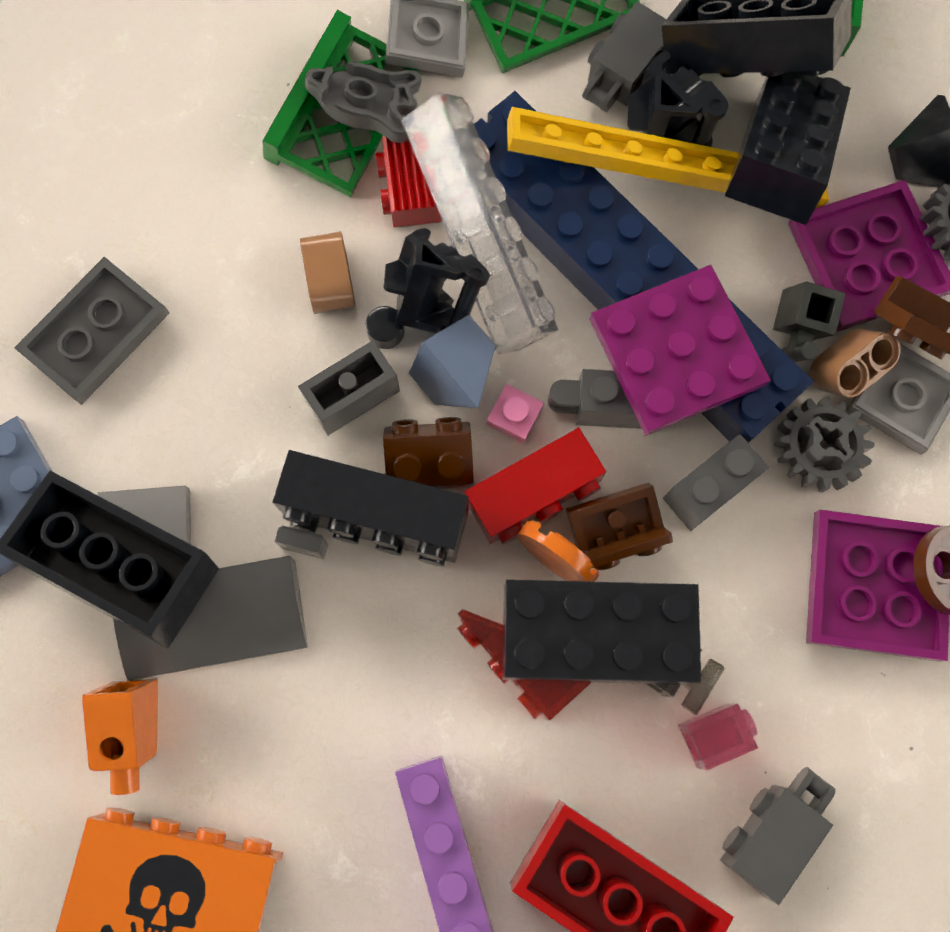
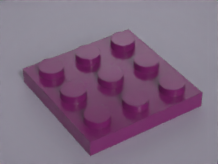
[788,180,950,332]
[589,265,771,436]
[806,510,949,662]

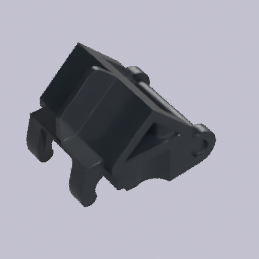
[627,51,729,147]
[383,228,490,333]

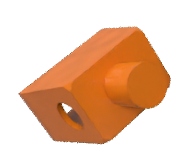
[82,679,158,795]

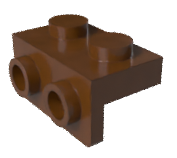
[873,276,950,360]
[383,417,474,486]
[566,482,673,570]

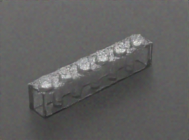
[401,92,559,355]

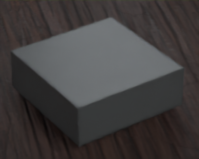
[274,525,328,559]

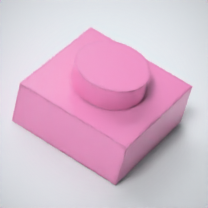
[486,384,544,443]

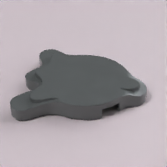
[305,62,422,143]

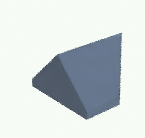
[409,315,498,408]

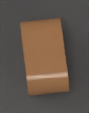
[300,231,356,314]
[809,329,901,397]

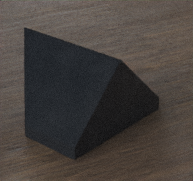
[888,95,950,187]

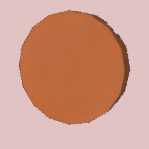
[516,521,599,582]

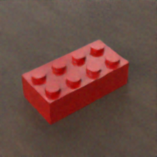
[510,799,734,932]

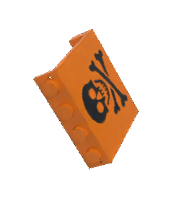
[56,807,283,932]

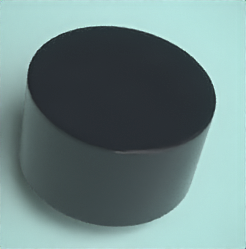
[365,306,405,349]

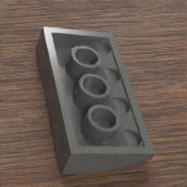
[113,556,308,681]

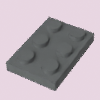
[14,256,170,405]

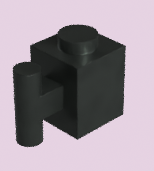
[773,281,846,362]

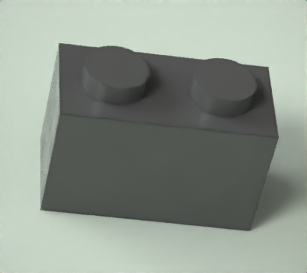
[298,340,400,436]
[663,434,769,531]

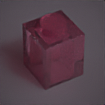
[678,703,758,770]

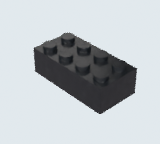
[661,0,852,78]
[725,71,851,225]
[272,450,469,567]
[0,471,219,649]
[502,580,701,685]

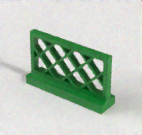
[464,0,640,73]
[262,9,420,198]

